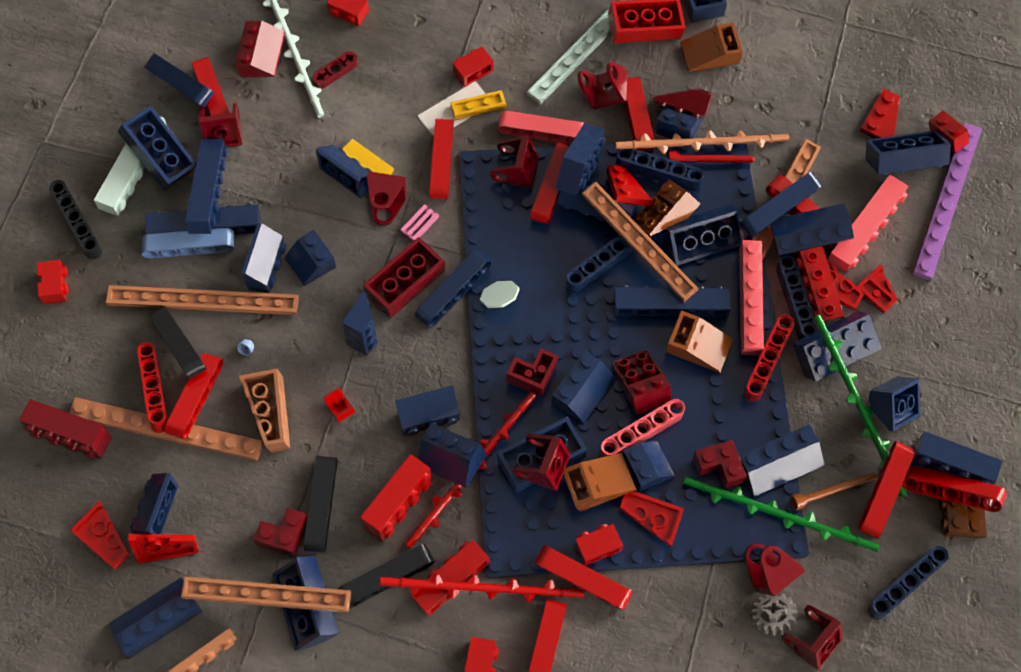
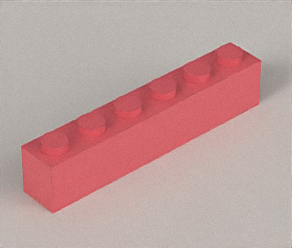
[827,175,909,273]
[739,240,764,356]

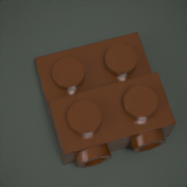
[939,499,987,538]

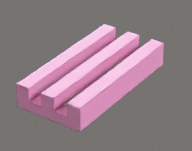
[401,204,439,241]

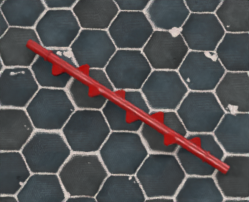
[405,391,536,549]
[379,573,584,603]

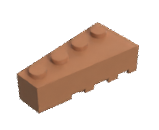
[239,368,290,453]

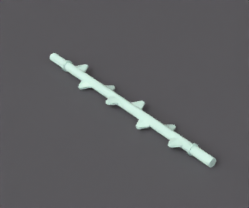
[263,0,324,118]

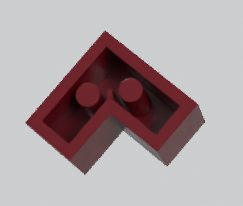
[506,349,559,397]
[692,440,747,489]
[253,508,307,558]

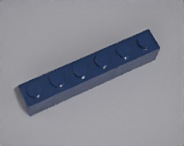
[185,139,228,234]
[145,204,261,235]
[614,286,731,317]

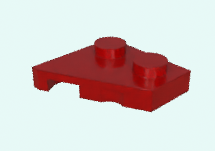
[857,264,898,314]

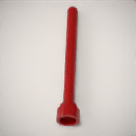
[667,151,755,163]

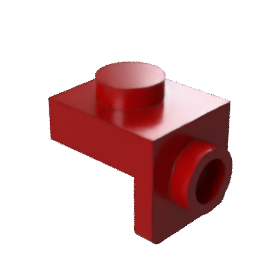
[323,387,356,422]

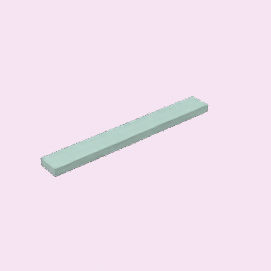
[527,9,611,105]

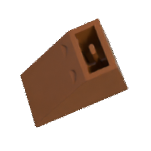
[680,22,743,72]
[633,179,700,236]
[666,311,733,373]
[564,453,636,512]

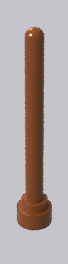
[789,472,878,511]

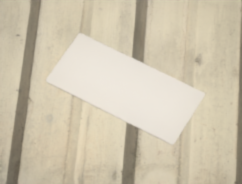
[418,82,486,136]

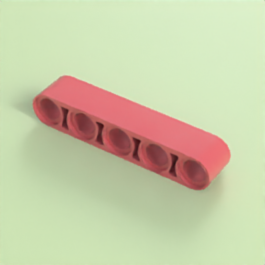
[497,111,584,145]
[600,399,685,458]

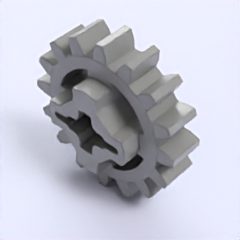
[752,593,798,636]

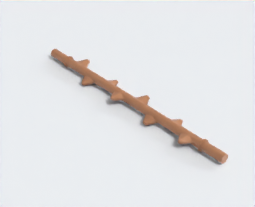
[614,130,789,154]

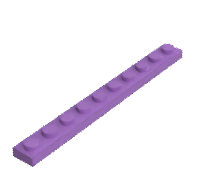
[912,123,982,281]

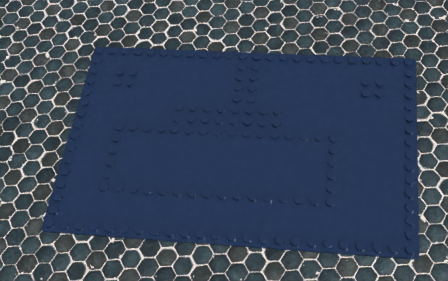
[459,136,809,578]

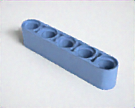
[142,228,234,258]

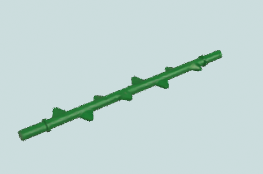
[813,315,907,497]
[683,476,880,552]

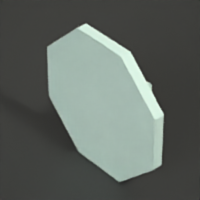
[480,281,519,308]

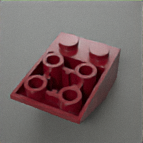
[653,88,714,118]
[611,350,672,415]

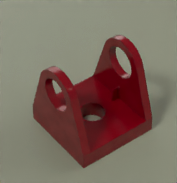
[578,62,628,110]
[199,103,243,147]
[490,136,539,187]
[367,171,407,226]
[512,434,571,491]
[744,543,806,596]
[781,605,843,671]

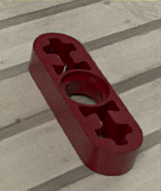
[313,51,358,88]

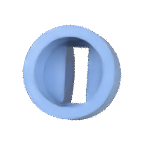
[237,339,254,356]

